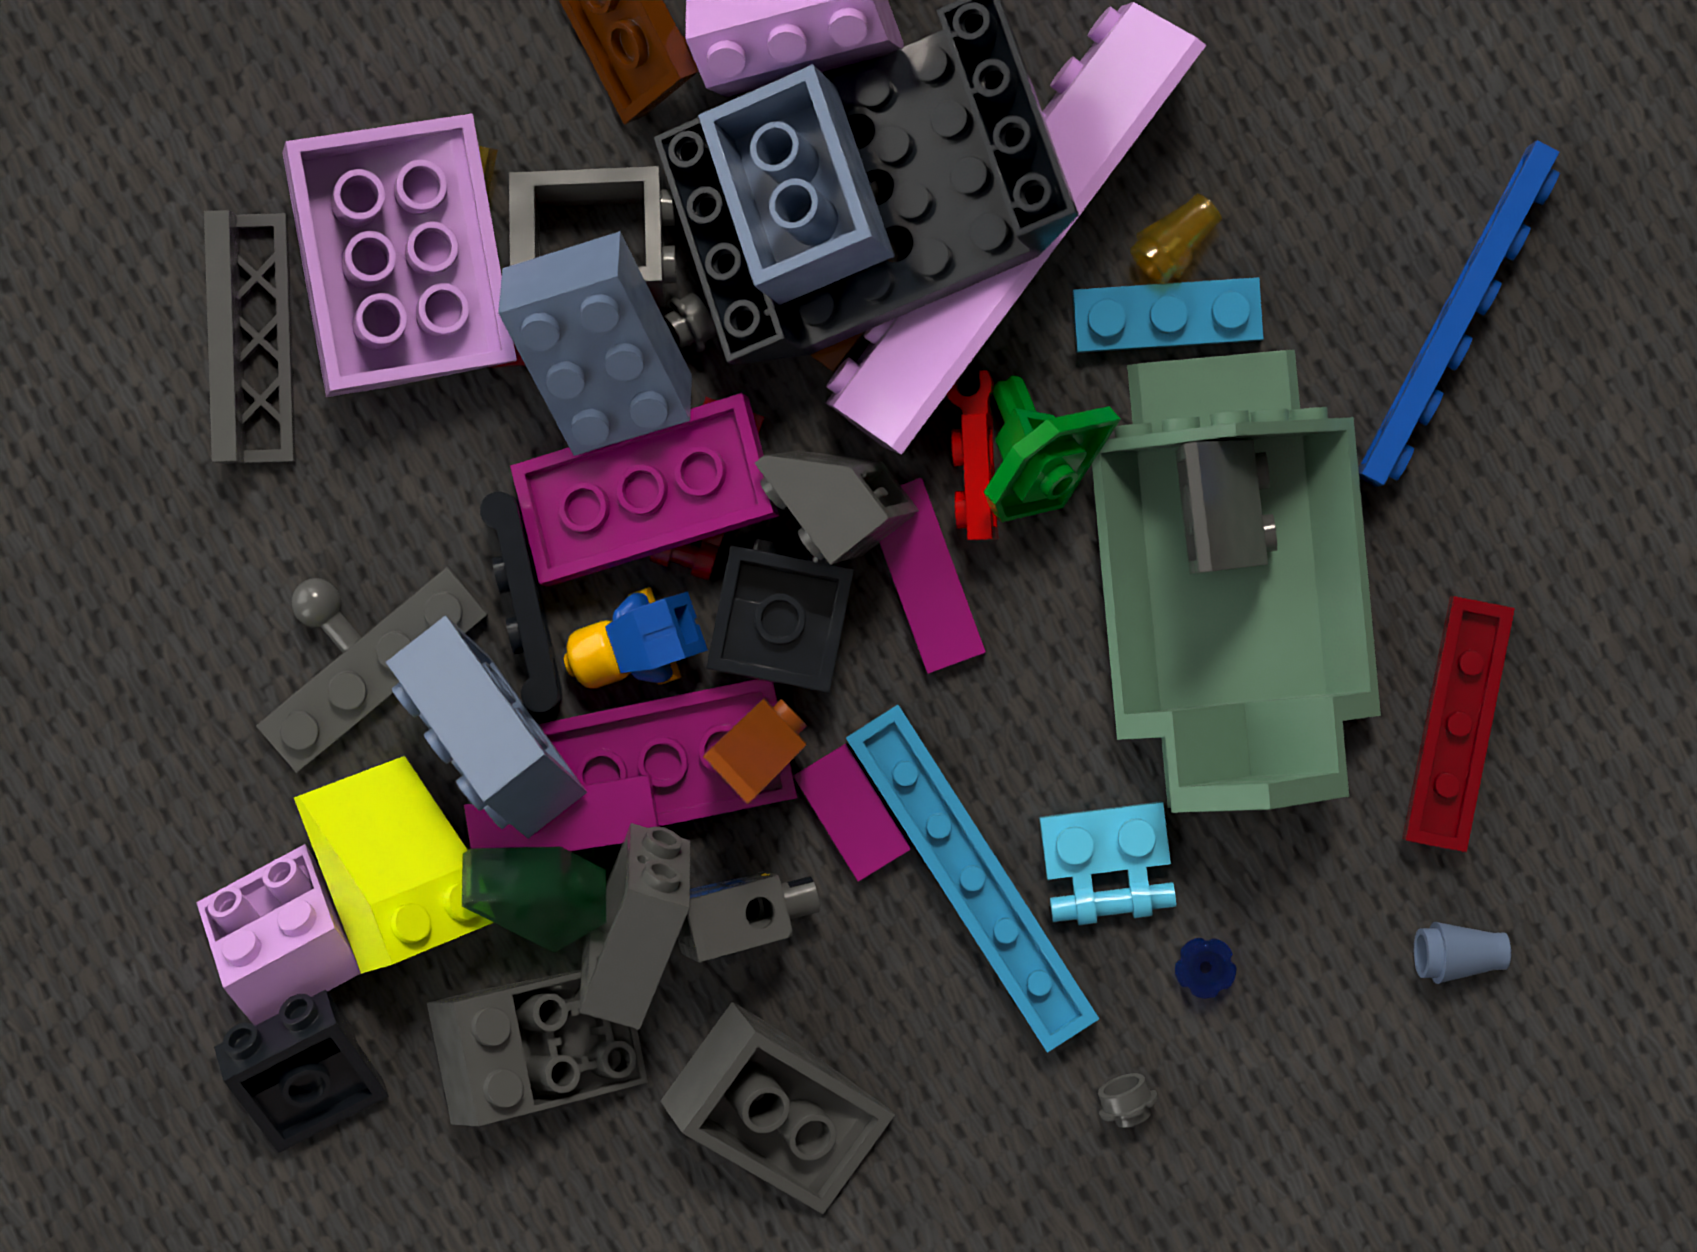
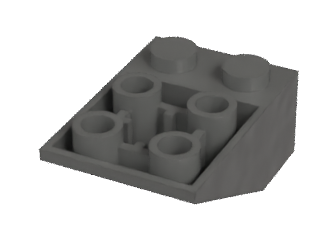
[427,970,648,1127]

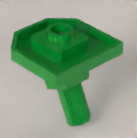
[984,375,1121,522]

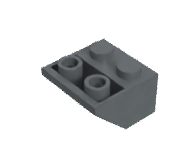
[755,450,919,564]

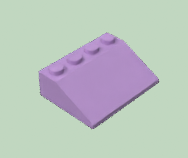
[283,113,517,397]

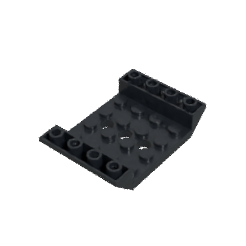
[654,0,1079,365]

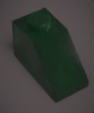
[462,846,606,953]

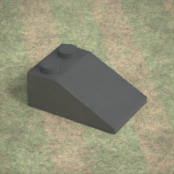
[1175,440,1277,574]
[660,1002,895,1214]

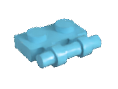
[1039,801,1176,925]

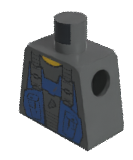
[677,871,820,962]

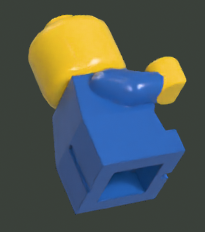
[564,587,708,689]

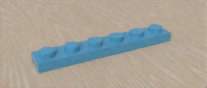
[846,704,1099,1053]

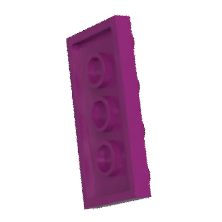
[510,393,779,587]
[539,679,797,826]

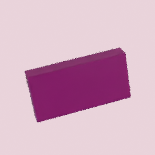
[793,743,911,881]

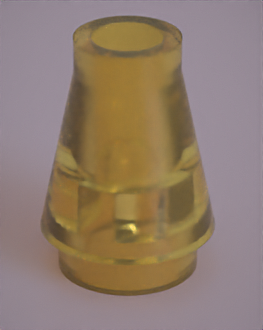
[1130,194,1222,284]

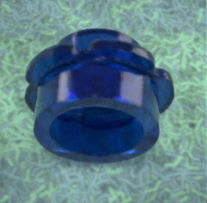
[1175,938,1236,999]

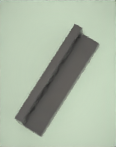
[204,210,296,464]

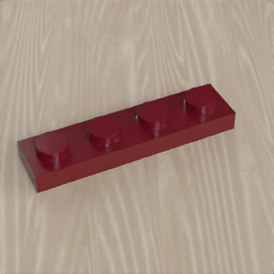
[1402,596,1515,852]

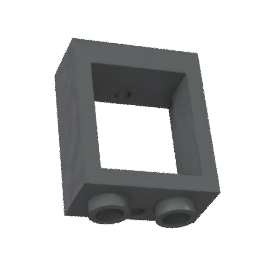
[509,166,677,307]
[579,823,690,1030]

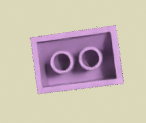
[686,0,904,97]

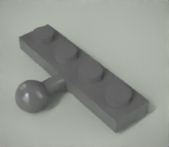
[256,566,488,773]

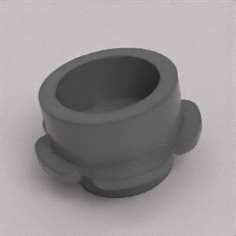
[663,293,717,353]
[1098,1073,1158,1128]

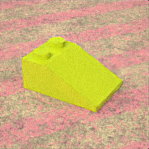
[294,756,498,974]

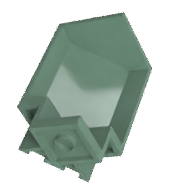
[1092,350,1381,813]

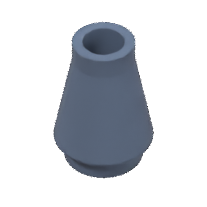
[1414,922,1511,984]

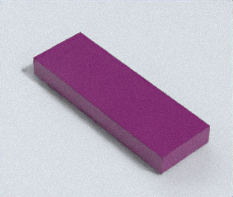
[879,478,986,674]
[464,774,659,866]

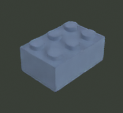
[698,65,894,305]
[498,231,692,456]
[386,615,587,839]

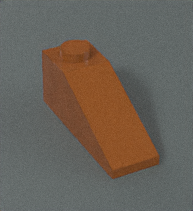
[703,698,807,804]

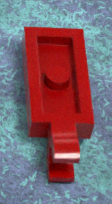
[946,370,999,541]

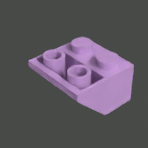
[196,844,361,1025]

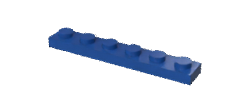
[1358,140,1560,487]

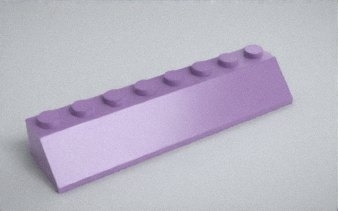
[825,2,1206,454]

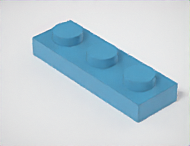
[1072,277,1263,353]

